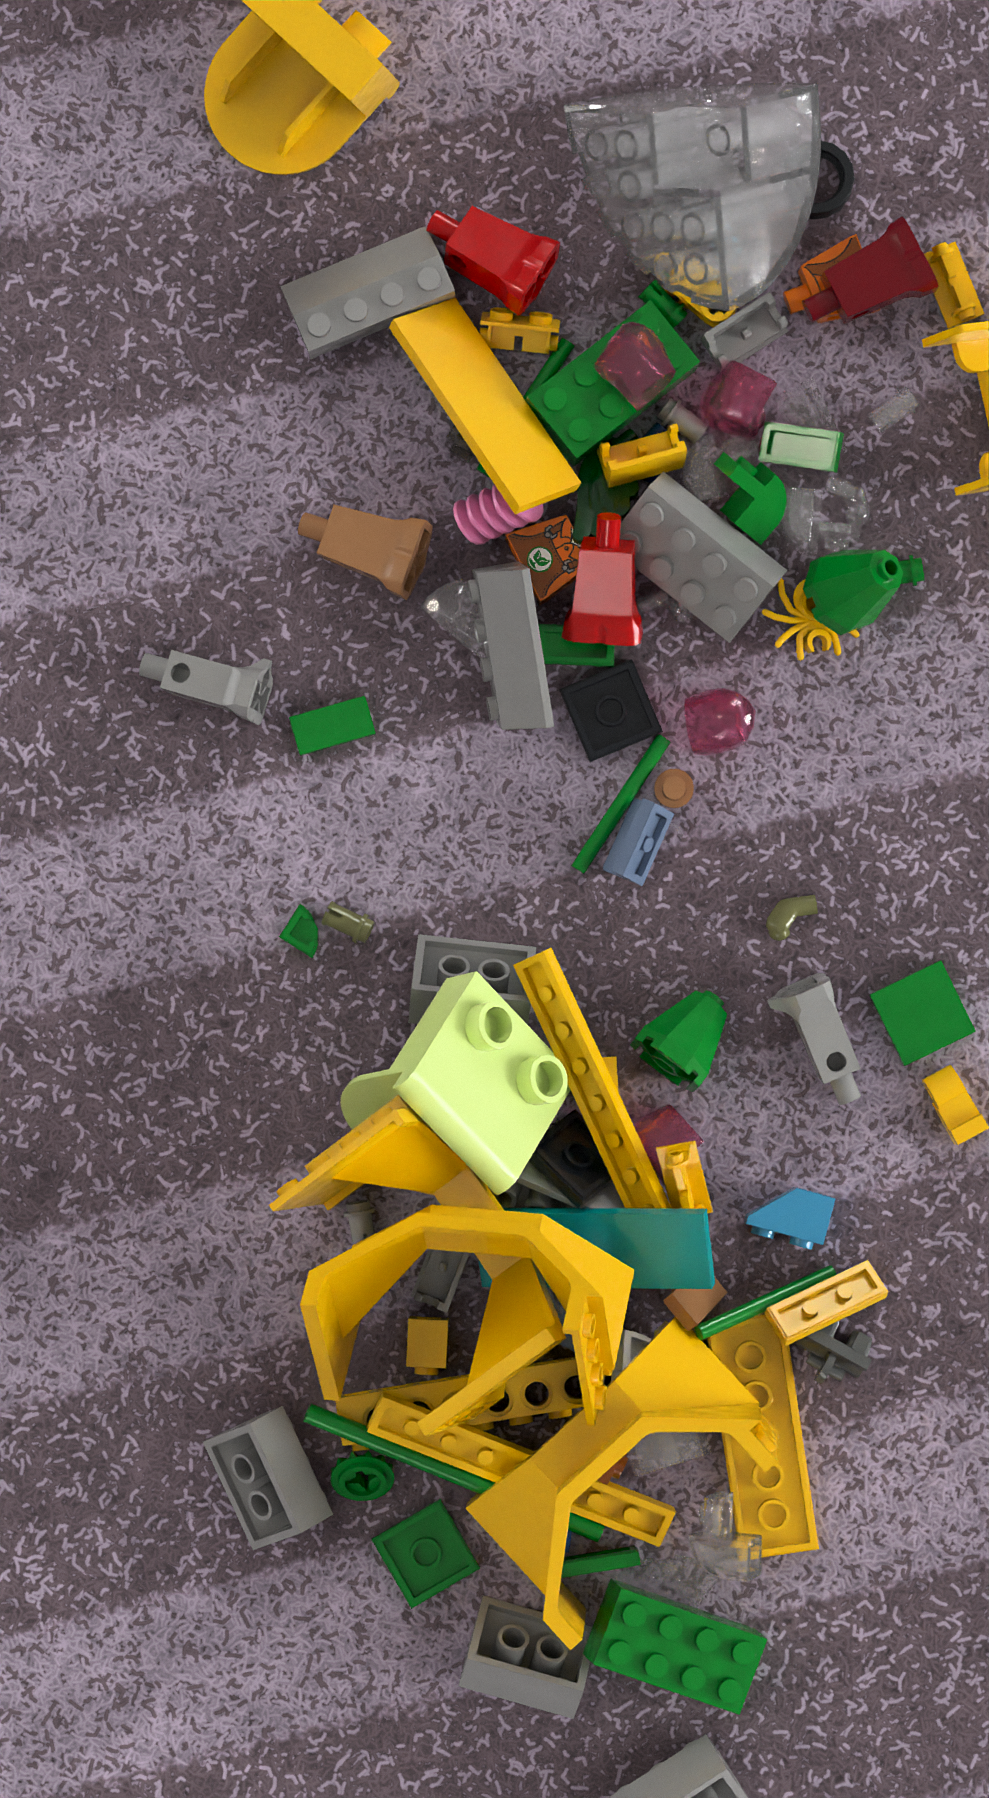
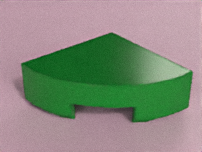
[279,904,319,958]

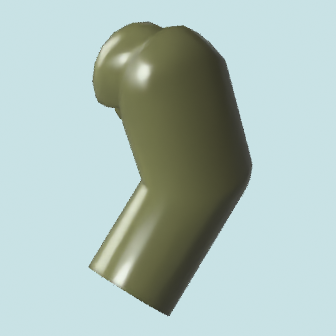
[766,895,818,941]

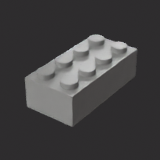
[620,471,788,643]

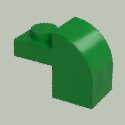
[714,452,787,545]

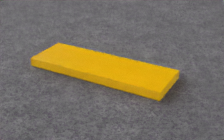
[389,298,581,514]
[707,1314,819,1561]

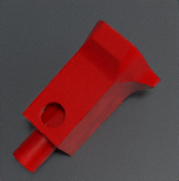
[426,206,560,316]
[561,512,643,646]

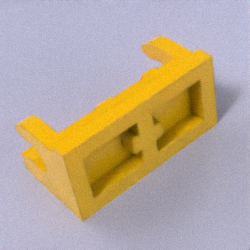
[597,423,687,488]

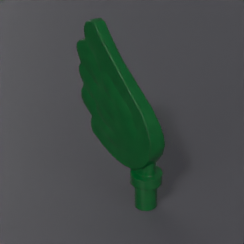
[572,428,639,545]

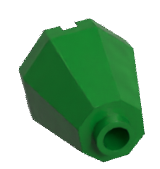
[803,550,903,635]
[630,990,727,1092]

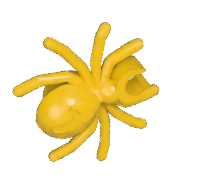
[762,578,860,661]

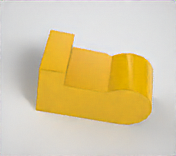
[922,1065,989,1145]

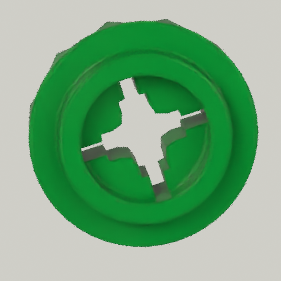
[331,1450,394,1501]

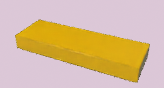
[765,1260,888,1346]

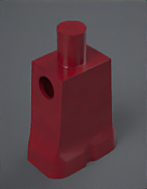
[802,216,939,324]

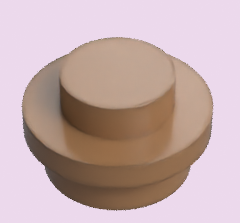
[654,769,694,808]

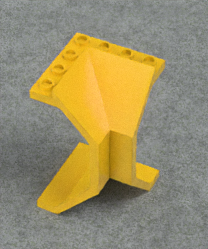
[269,1095,566,1437]
[300,1205,635,1426]
[465,1317,778,1650]

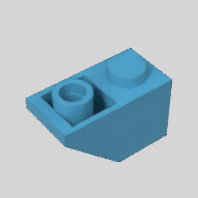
[744,1187,836,1250]

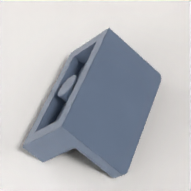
[603,798,674,886]

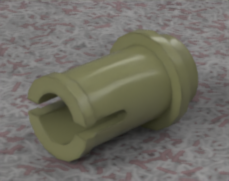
[321,901,375,943]

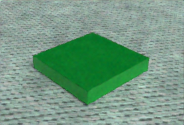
[869,960,976,1066]
[371,1498,480,1609]

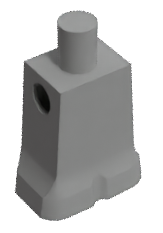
[139,650,273,725]
[767,973,861,1105]

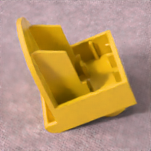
[204,0,400,175]

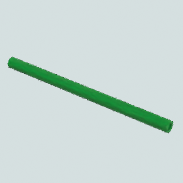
[303,1403,604,1542]

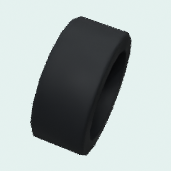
[778,140,855,220]

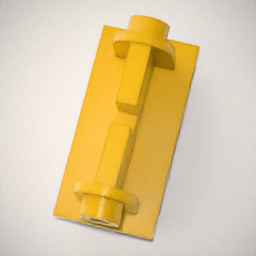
[924,242,985,329]
[480,307,560,354]
[656,1141,713,1213]

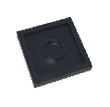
[559,659,663,763]
[529,1109,613,1209]

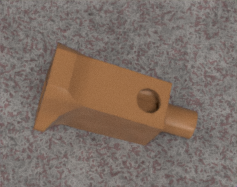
[298,505,433,600]

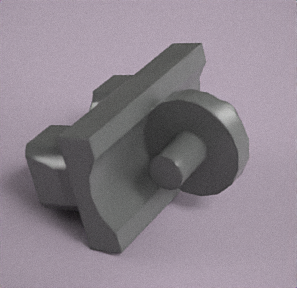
[795,1321,872,1384]

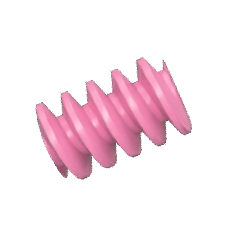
[453,485,544,545]

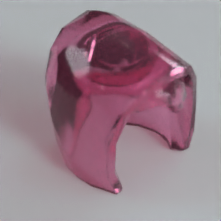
[593,322,676,411]
[699,360,777,439]
[684,688,756,756]
[633,1104,703,1186]

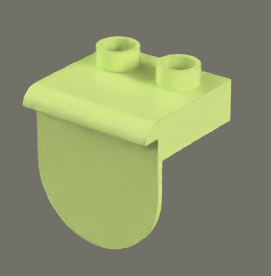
[340,971,570,1195]

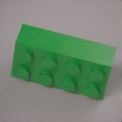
[526,300,700,467]
[583,1578,768,1715]

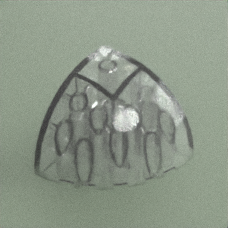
[564,83,821,311]

